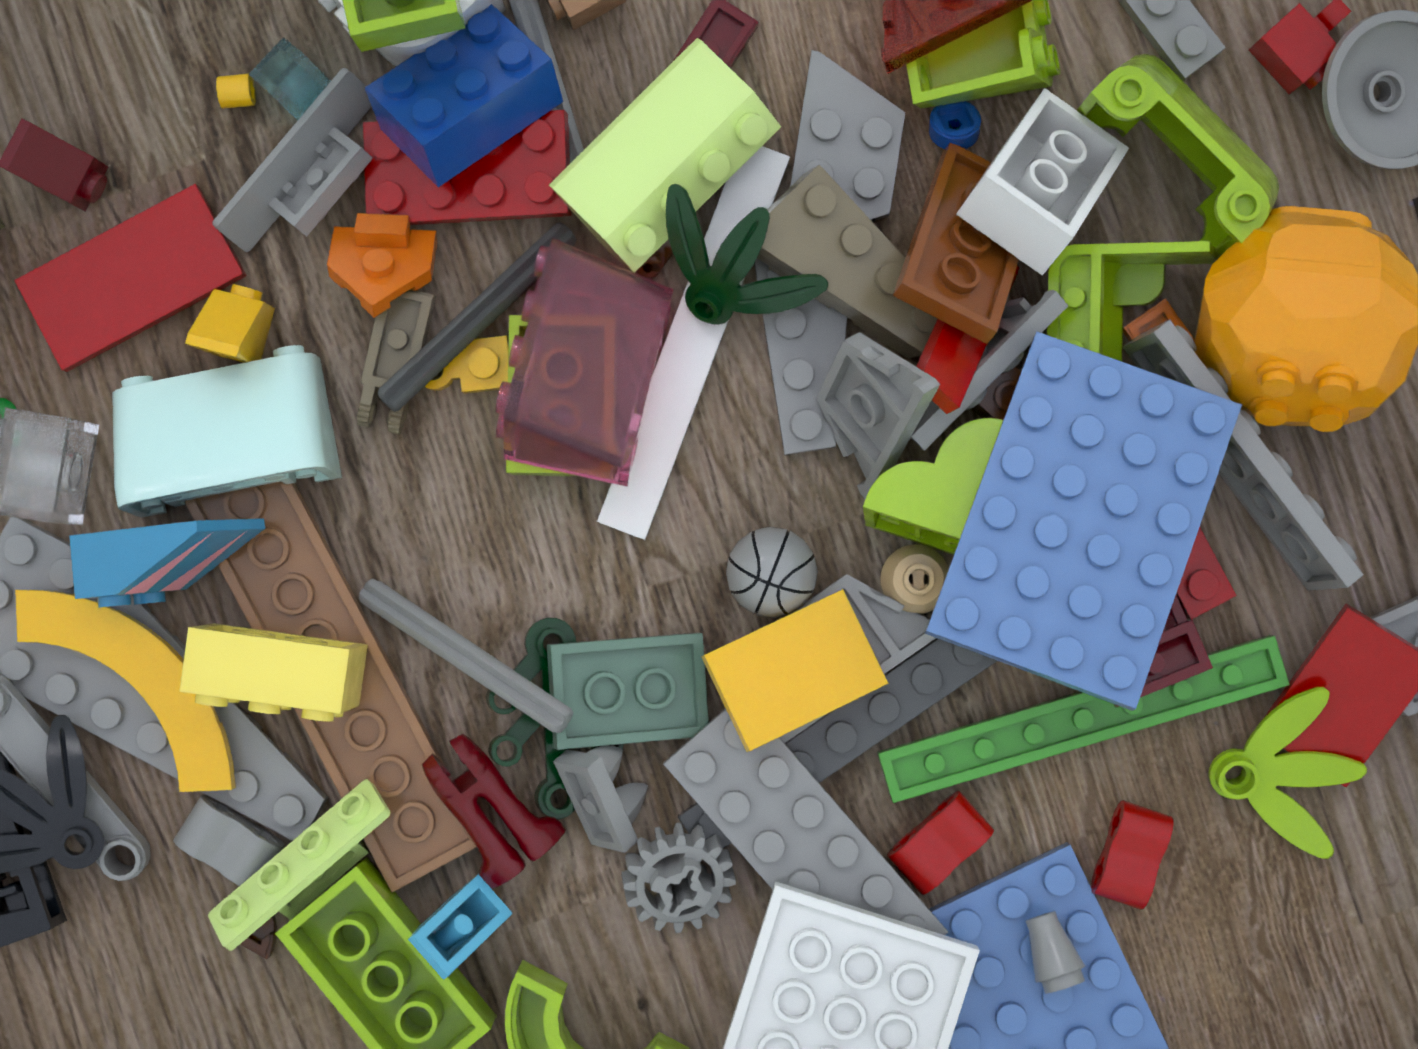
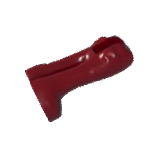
[422,734,566,889]

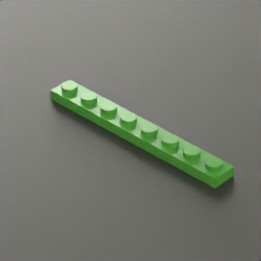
[877,635,1290,803]

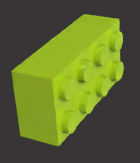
[275,857,497,1049]

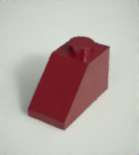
[0,118,108,212]

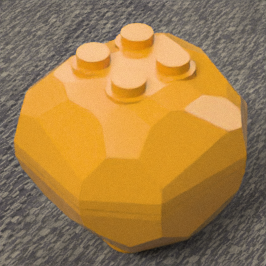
[1194,206,1418,432]

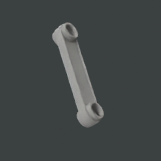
[0,675,151,881]

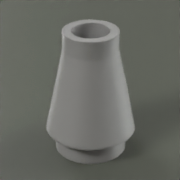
[1026,911,1085,994]

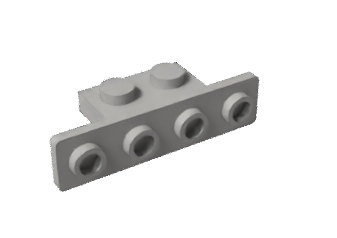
[212,68,373,252]

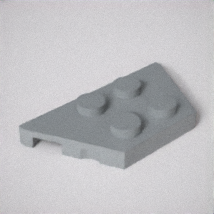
[790,50,906,222]
[911,290,1068,451]
[816,332,940,499]
[780,574,936,743]

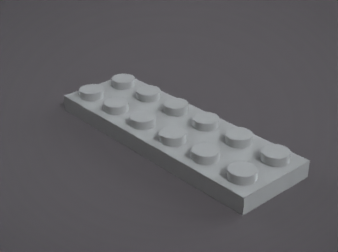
[1123,320,1364,591]
[663,708,948,935]

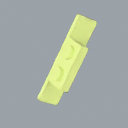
[208,779,391,951]

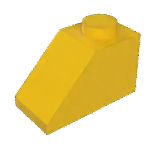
[185,284,275,363]

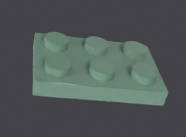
[547,632,709,750]

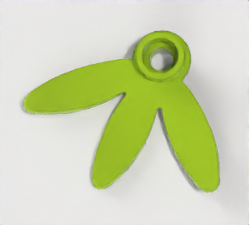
[1208,687,1367,859]

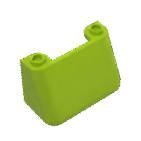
[1077,54,1279,258]

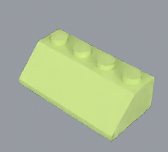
[549,38,781,273]

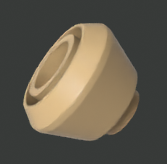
[880,544,949,614]

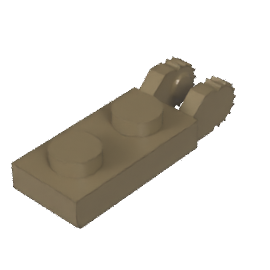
[357,289,436,435]

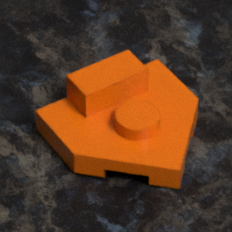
[327,213,438,318]

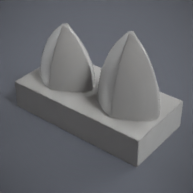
[553,745,648,853]

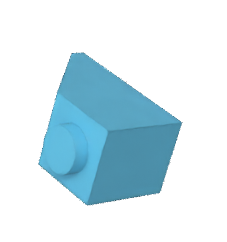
[408,874,513,980]

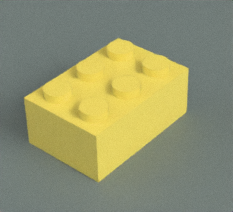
[179,623,368,722]

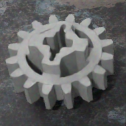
[621,823,736,933]

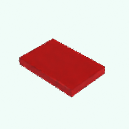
[1261,603,1418,788]

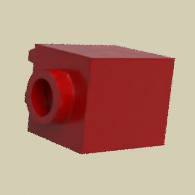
[1248,0,1352,95]

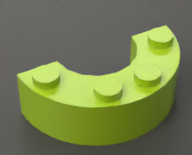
[505,960,691,1049]

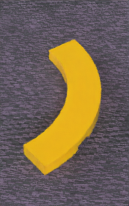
[15,590,236,792]

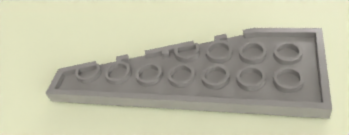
[0,515,328,841]

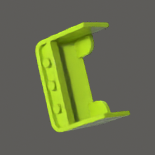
[1047,241,1218,362]

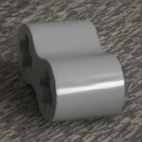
[173,795,284,886]

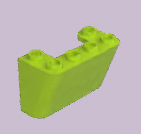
[904,0,1060,109]

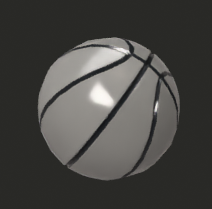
[726,527,818,618]

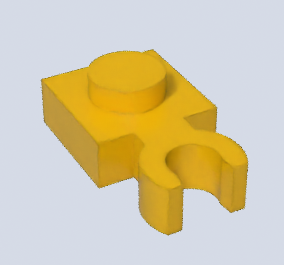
[425,335,509,394]

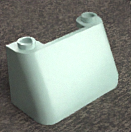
[112,345,342,518]

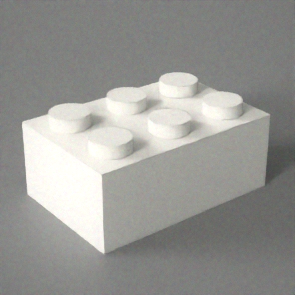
[956,88,1129,275]

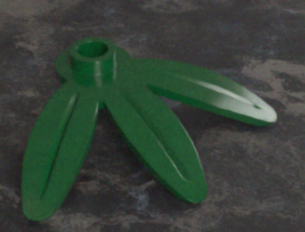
[666,184,828,325]

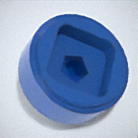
[929,101,981,149]

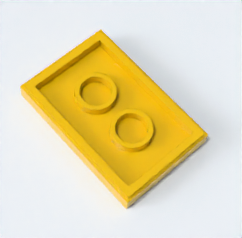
[701,589,889,752]

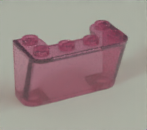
[496,238,674,487]

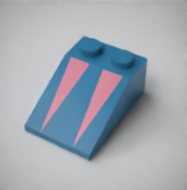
[69,518,265,608]

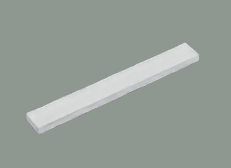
[597,146,790,540]

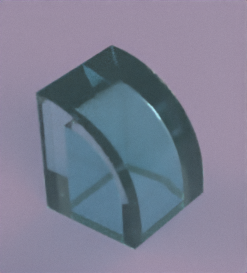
[249,37,331,121]

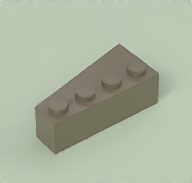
[757,164,937,358]

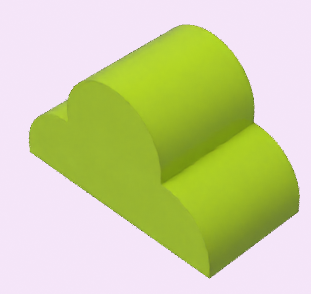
[863,418,1003,555]

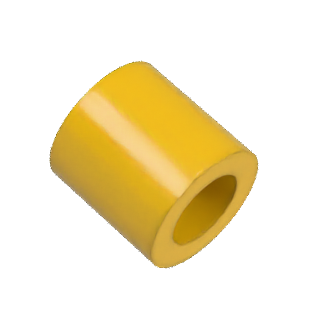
[216,73,256,109]

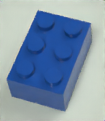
[365,4,563,187]

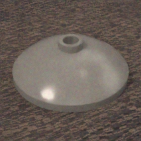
[1322,10,1418,169]

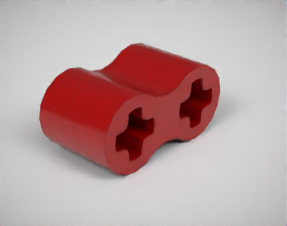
[887,791,994,895]
[1091,800,1174,910]

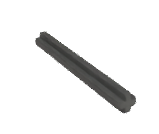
[378,222,577,412]

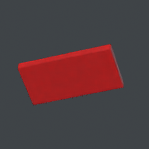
[14,184,247,372]

